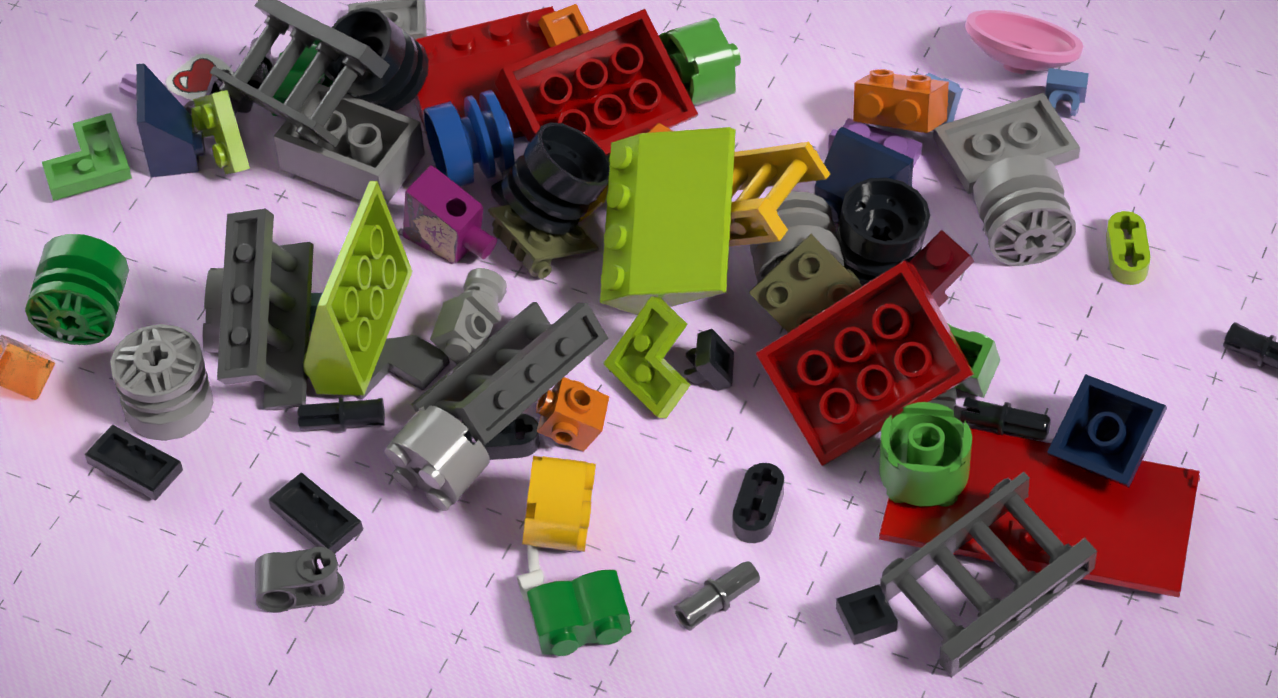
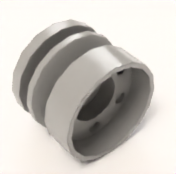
[973,154,1076,266]
[749,191,844,283]
[110,324,214,441]

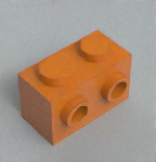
[853,69,949,133]

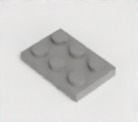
[933,93,1080,194]

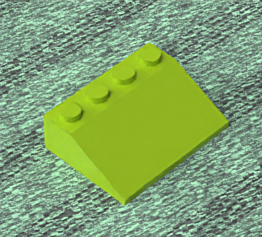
[600,127,736,315]
[303,181,413,396]

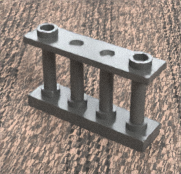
[210,0,390,147]
[217,208,314,410]
[411,302,609,444]
[880,472,1097,678]

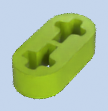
[1106,211,1151,285]

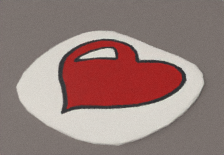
[166,54,233,101]

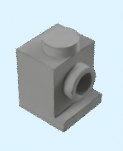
[430,289,502,365]

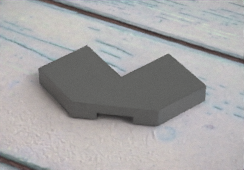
[355,335,450,400]

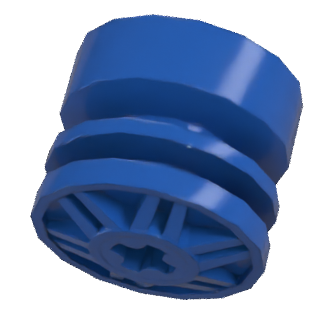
[423,90,515,187]

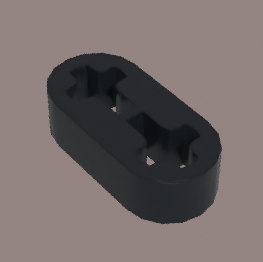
[462,414,541,460]
[732,462,784,544]

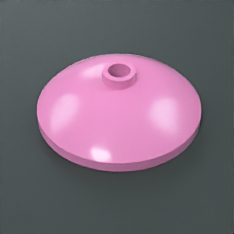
[965,10,1083,74]

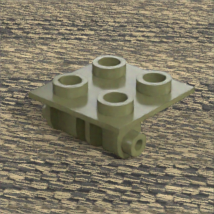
[488,205,599,279]
[749,233,862,332]

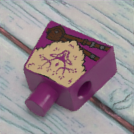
[403,165,497,264]

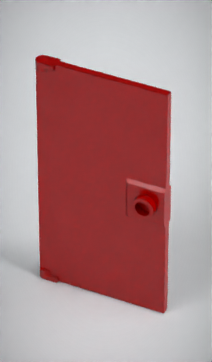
[879,428,1200,598]

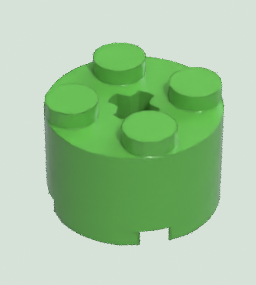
[659,17,741,106]
[879,402,972,507]

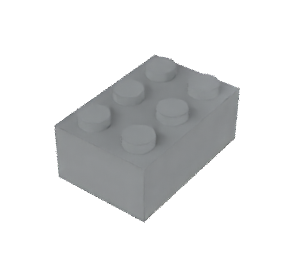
[273,83,425,204]

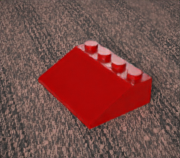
[414,6,555,139]
[495,9,699,156]
[756,260,974,466]

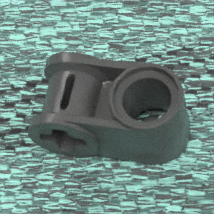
[255,547,345,613]

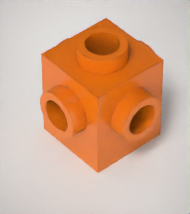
[536,377,610,452]

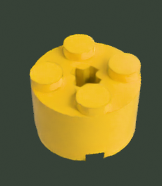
[522,456,596,551]

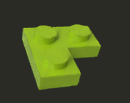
[191,90,250,174]
[603,296,691,419]

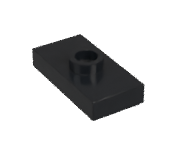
[84,424,183,501]
[268,472,363,554]

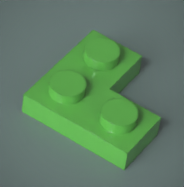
[42,113,132,201]

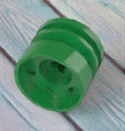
[25,234,129,345]

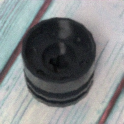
[324,7,429,111]
[502,122,610,235]
[836,177,930,286]

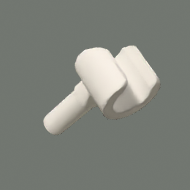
[517,545,544,602]

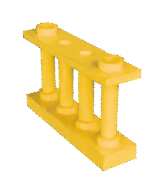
[729,141,830,247]

